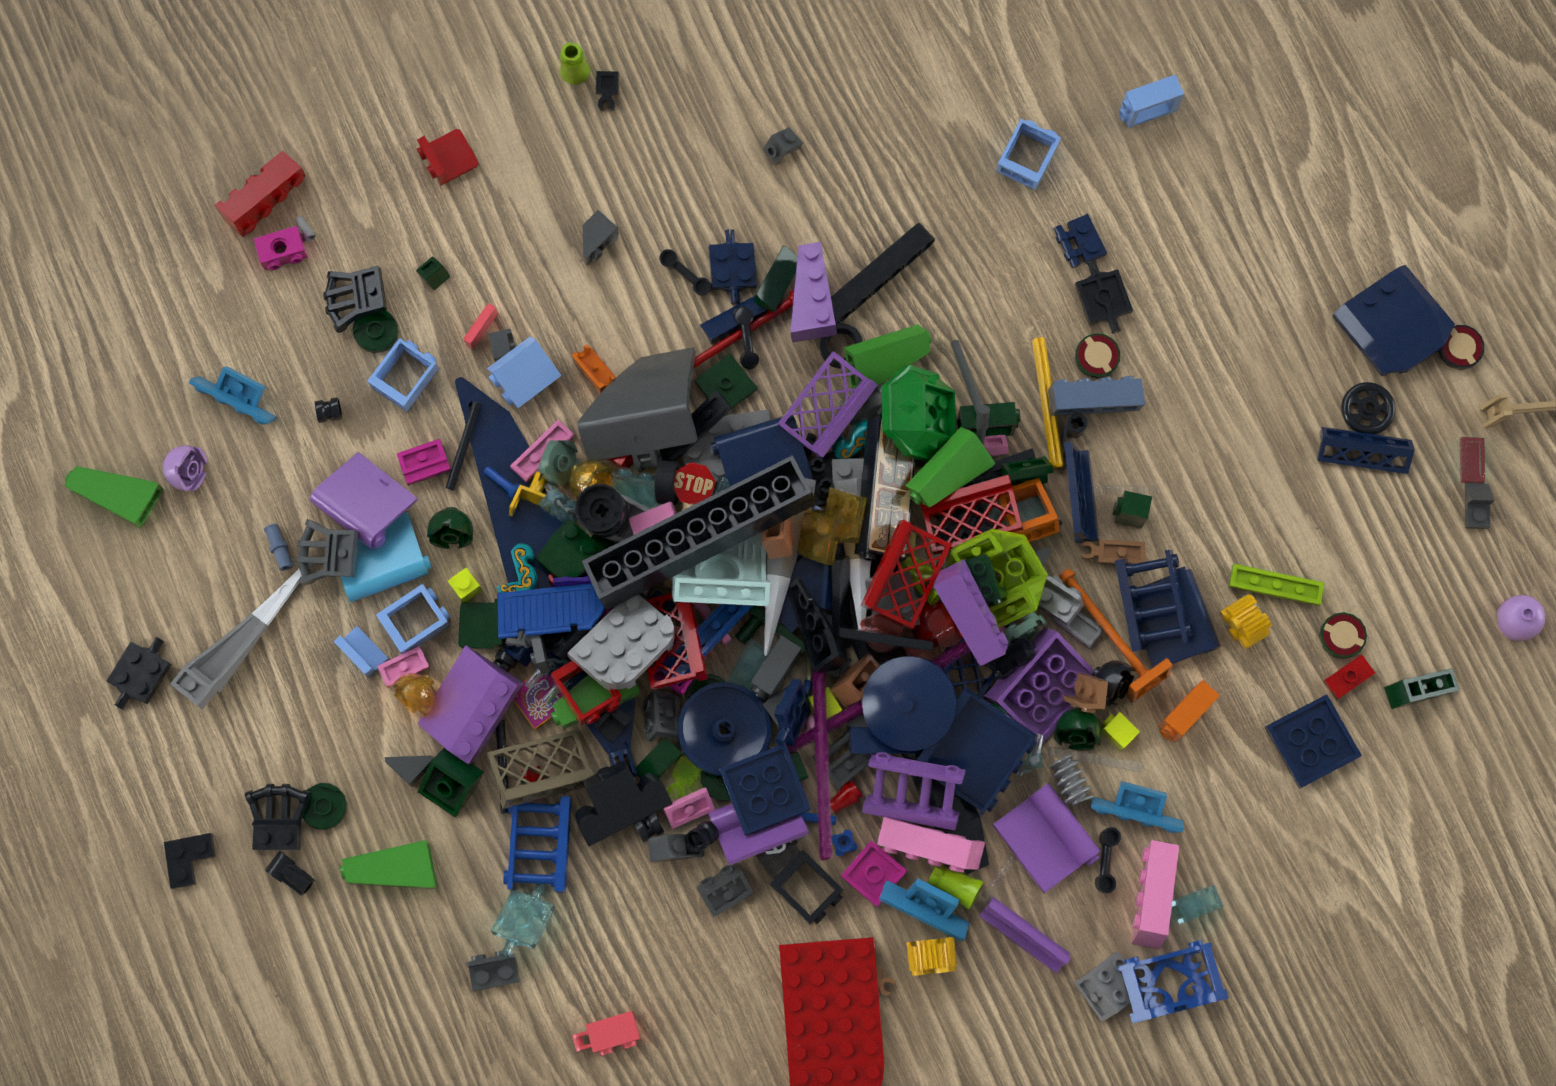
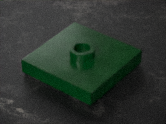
[694,354,758,408]

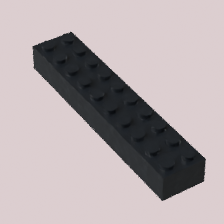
[582,455,817,610]

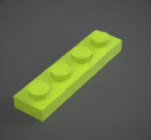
[1228,564,1325,606]

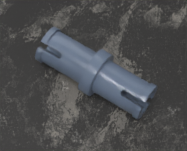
[264,524,294,571]

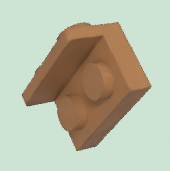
[1063,673,1108,713]

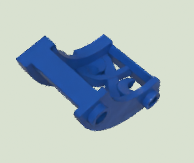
[1117,940,1229,1024]

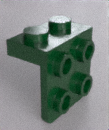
[946,554,1007,607]
[458,599,507,649]

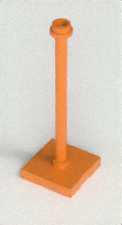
[1059,569,1173,703]

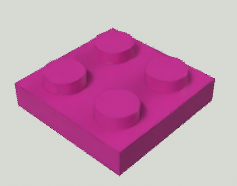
[841,840,907,908]

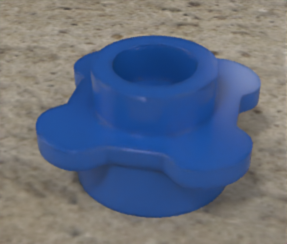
[831,830,857,857]

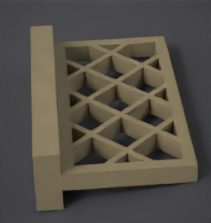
[487,730,594,809]

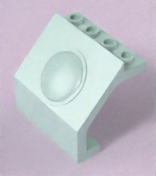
[672,532,770,606]

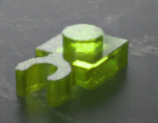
[667,755,700,799]

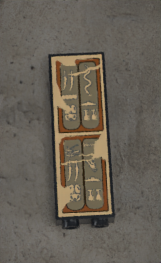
[854,416,916,562]

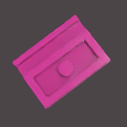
[396,439,451,486]

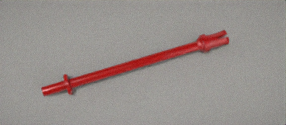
[693,290,794,369]

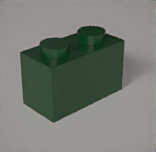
[1112,491,1152,528]

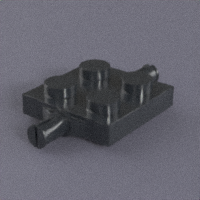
[1075,260,1133,334]
[106,637,172,710]

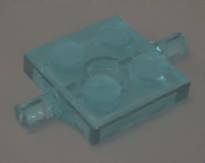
[491,884,555,958]

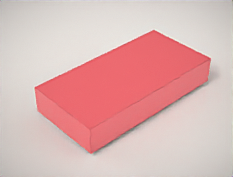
[463,303,498,350]

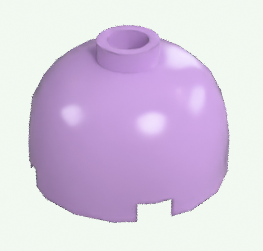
[163,445,207,491]
[1497,595,1546,641]

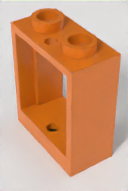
[997,478,1060,542]
[1158,680,1220,742]

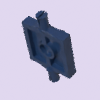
[708,229,757,305]
[774,679,813,746]

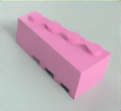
[877,817,985,873]
[1131,840,1179,949]

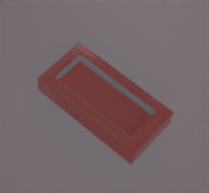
[1460,437,1485,483]

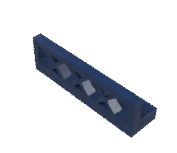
[1317,427,1415,474]

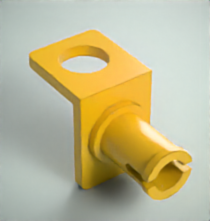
[509,472,549,516]

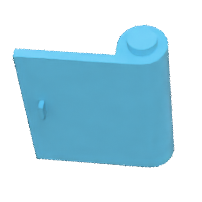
[341,512,432,603]

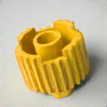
[1219,594,1272,649]
[906,937,957,976]

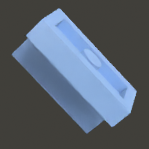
[334,626,389,678]

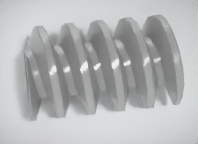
[1049,754,1094,806]

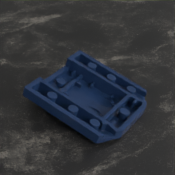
[1332,265,1455,376]

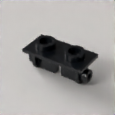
[987,636,1036,680]

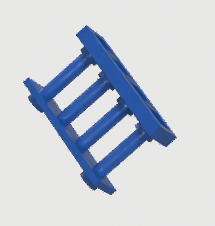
[503,796,572,893]

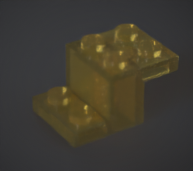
[797,487,867,565]

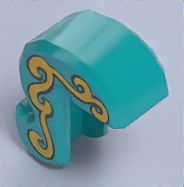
[832,419,868,459]
[496,543,538,593]

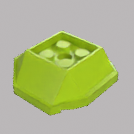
[946,529,1048,628]

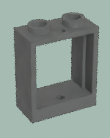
[751,635,801,701]

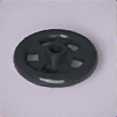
[1341,382,1396,434]

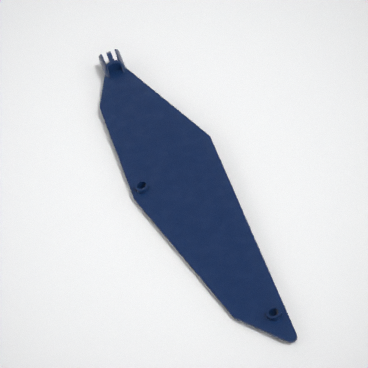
[455,377,638,777]

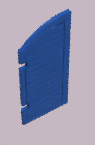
[497,583,605,639]

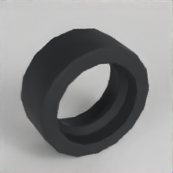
[820,323,863,369]
[654,461,681,505]

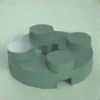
[538,440,580,486]
[1004,612,1047,647]

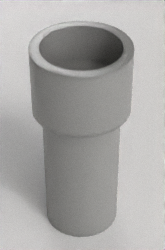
[295,216,316,242]

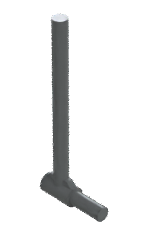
[951,340,990,445]

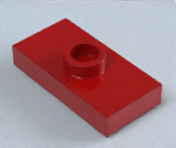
[1323,654,1375,700]

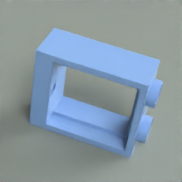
[1119,74,1184,128]
[996,119,1061,190]
[367,338,439,412]
[376,584,451,654]

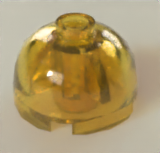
[569,459,614,499]
[390,673,437,718]

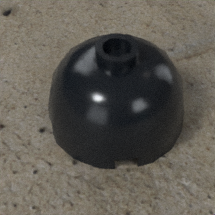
[1092,660,1135,708]

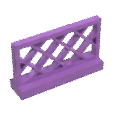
[777,351,878,458]
[979,897,1071,973]

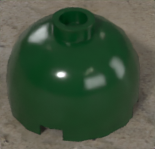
[427,507,473,549]
[1054,708,1101,751]

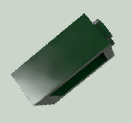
[957,402,1021,436]

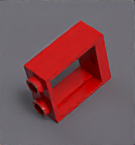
[551,661,622,726]

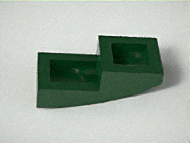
[636,737,682,778]

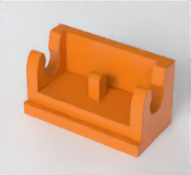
[571,345,616,394]

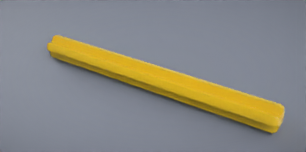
[1032,337,1064,469]

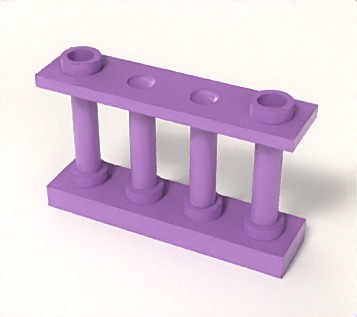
[862,752,966,830]

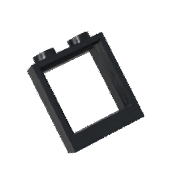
[770,850,843,925]

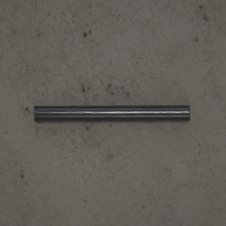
[445,401,482,491]
[496,720,509,814]

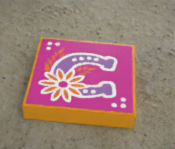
[514,673,563,730]

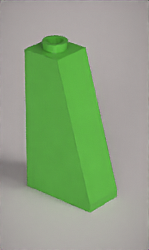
[844,324,931,389]
[906,427,995,508]
[64,466,164,528]
[551,674,640,730]
[340,840,438,889]

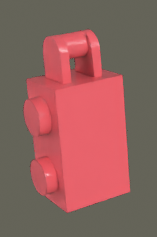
[572,1011,641,1056]

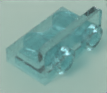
[611,467,656,507]

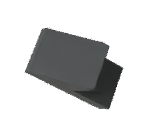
[1465,483,1495,529]

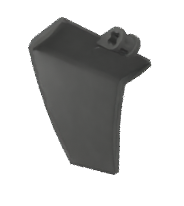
[578,347,697,471]

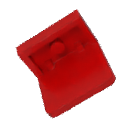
[416,129,479,186]

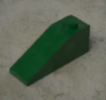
[1384,668,1460,709]

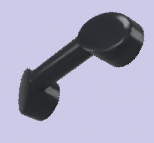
[659,249,712,296]
[733,306,759,369]
[1094,827,1121,894]

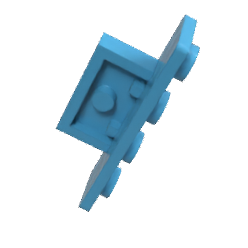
[189,366,277,425]
[1091,781,1184,833]
[879,878,969,942]

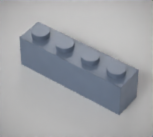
[1048,376,1145,416]

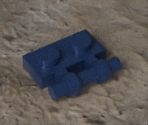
[1054,214,1107,268]

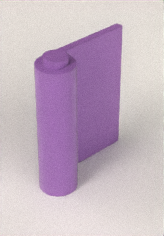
[310,452,418,549]
[992,783,1100,893]
[709,804,809,865]

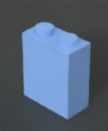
[487,336,561,408]

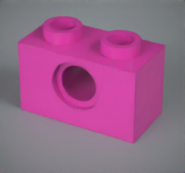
[254,226,308,270]

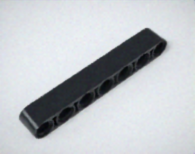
[831,223,935,324]

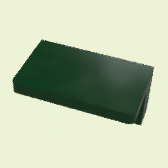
[1001,456,1053,486]

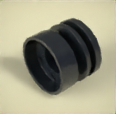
[575,484,629,537]

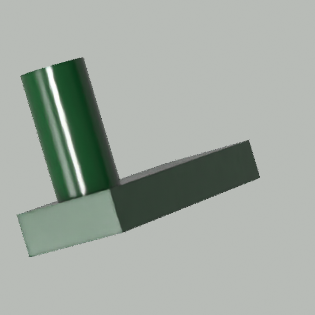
[734,605,807,657]

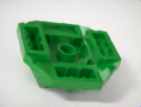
[882,365,956,462]

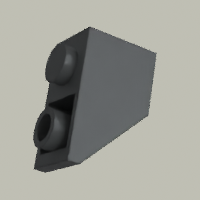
[583,210,619,265]
[648,834,704,862]

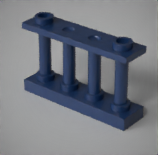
[1115,550,1193,652]

